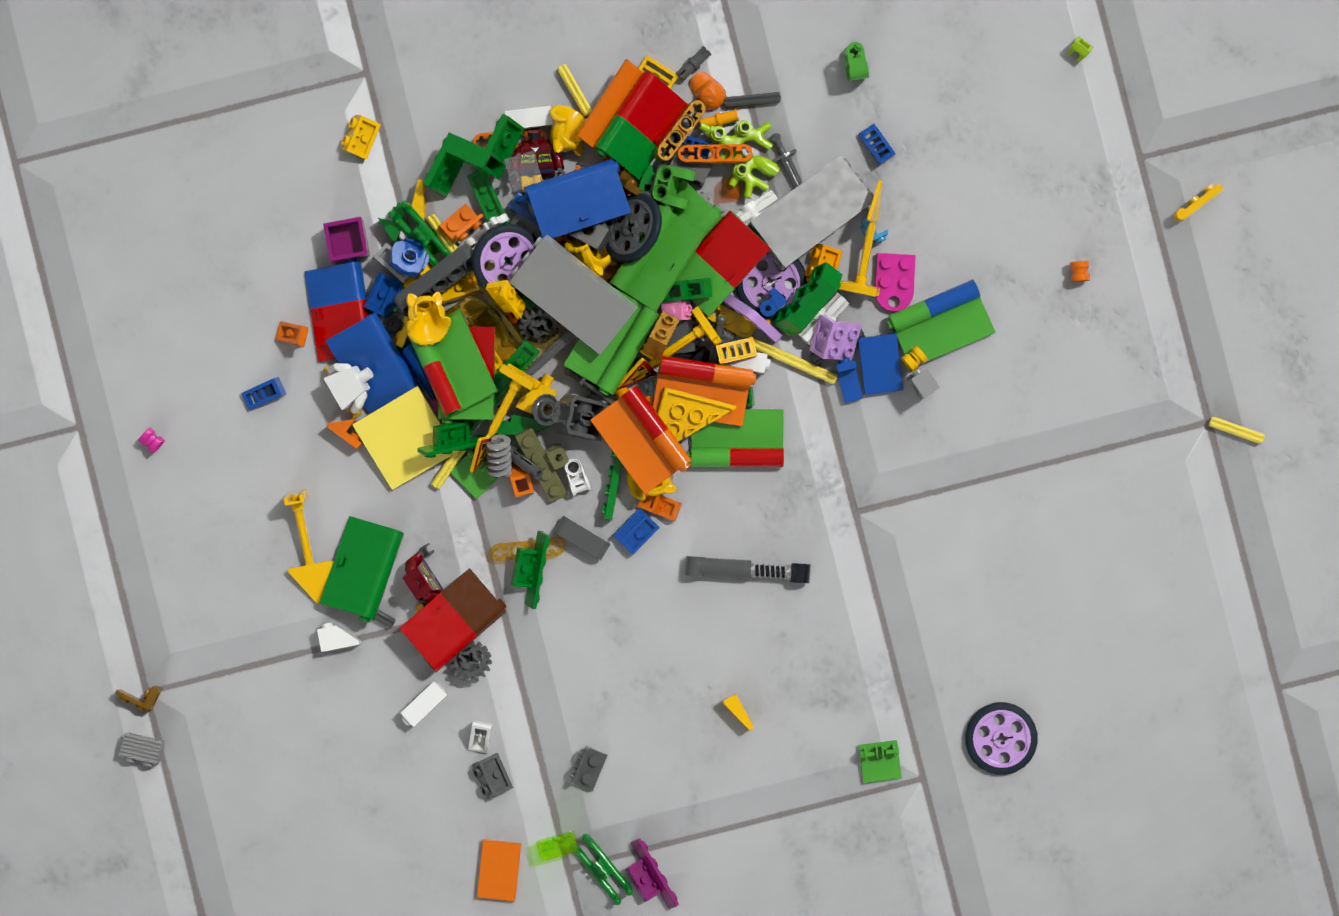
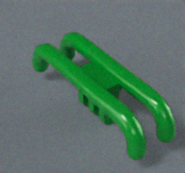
[389,201,451,267]
[570,834,633,905]

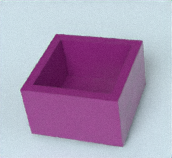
[323,217,370,263]

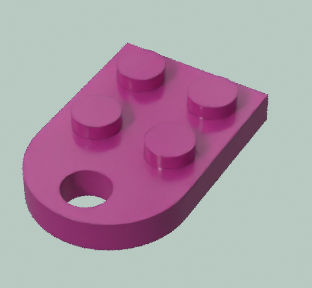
[875,253,916,312]

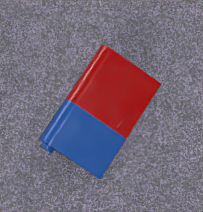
[305,259,369,362]

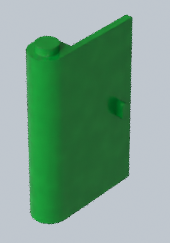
[319,516,404,623]

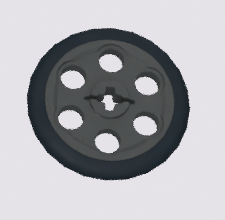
[605,193,662,263]

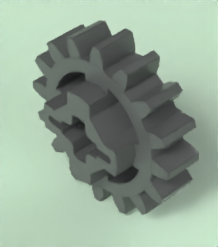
[518,306,561,344]
[450,641,492,682]

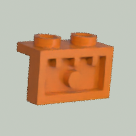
[438,204,484,245]

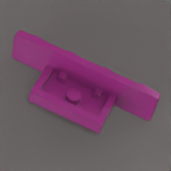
[625,838,679,909]

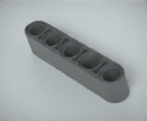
[394,244,473,317]

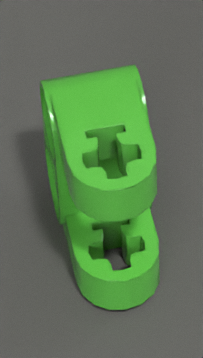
[844,42,869,82]
[652,165,696,209]

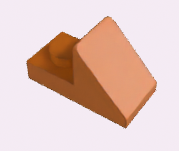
[275,321,309,347]
[326,419,363,450]

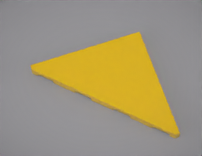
[657,387,736,441]

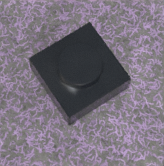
[689,346,710,362]

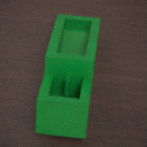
[663,277,713,302]
[490,414,550,436]

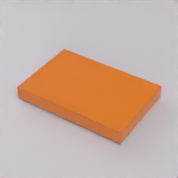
[477,839,522,901]

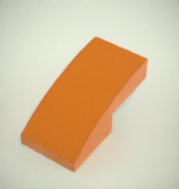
[637,495,682,521]

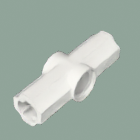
[736,190,779,226]
[798,293,849,346]

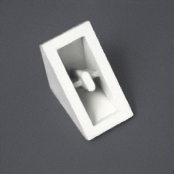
[468,720,493,754]

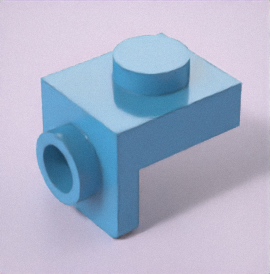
[860,218,889,244]

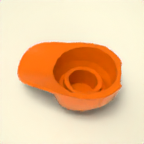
[690,72,726,111]

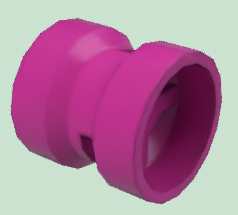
[138,427,165,454]

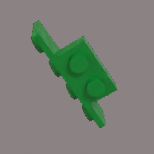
[417,420,485,458]
[511,531,549,609]

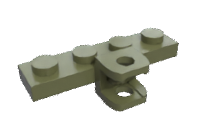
[515,427,569,502]

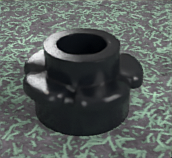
[383,315,402,334]

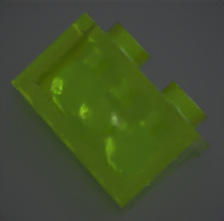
[536,831,578,861]

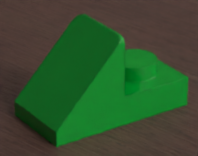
[378,202,405,243]

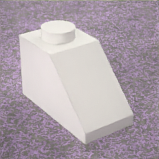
[317,622,361,652]

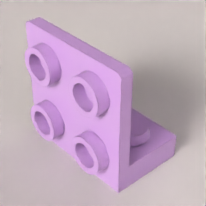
[809,314,862,360]

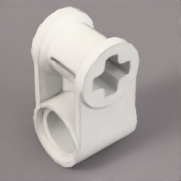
[565,458,592,496]

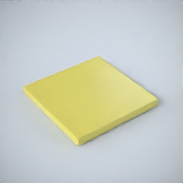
[352,386,458,490]

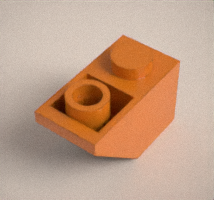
[510,455,535,498]

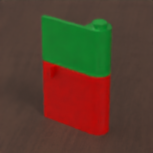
[594,71,688,180]

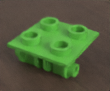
[451,447,499,499]
[859,740,902,783]

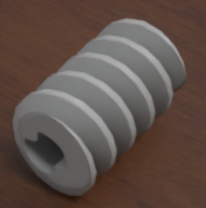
[486,434,512,477]

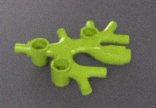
[699,120,780,199]

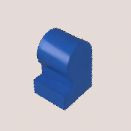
[760,287,788,317]

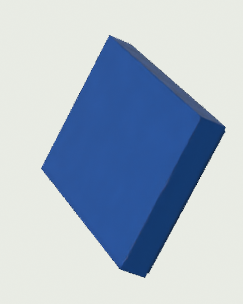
[858,333,903,395]

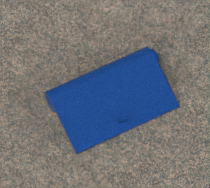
[524,159,631,239]
[326,312,423,414]

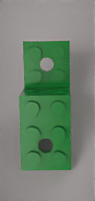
[423,114,525,198]

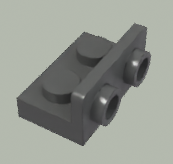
[570,746,608,791]
[472,753,513,799]

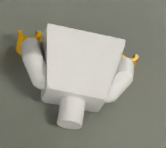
[323,363,373,419]

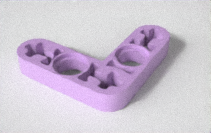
[723,294,782,343]

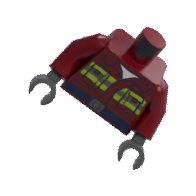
[508,130,565,184]
[403,543,444,603]

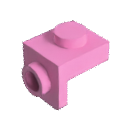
[661,300,693,320]

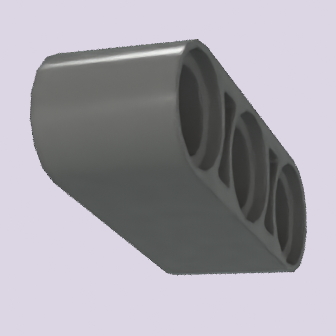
[554,516,611,560]

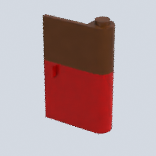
[399,568,507,672]

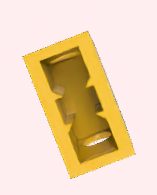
[516,374,557,415]

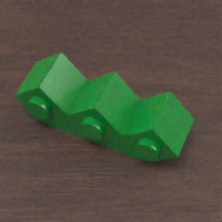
[774,262,843,337]

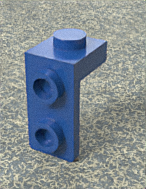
[835,358,863,403]

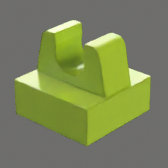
[1068,36,1094,62]

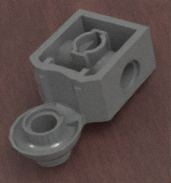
[532,394,608,441]

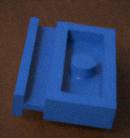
[363,272,404,318]
[613,508,660,555]

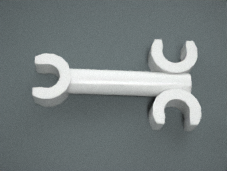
[464,213,510,247]

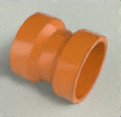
[1070,261,1090,282]

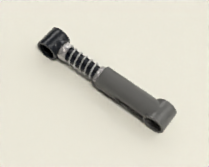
[685,556,811,583]

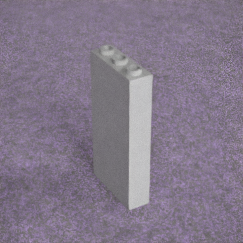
[748,155,874,271]
[509,235,638,355]

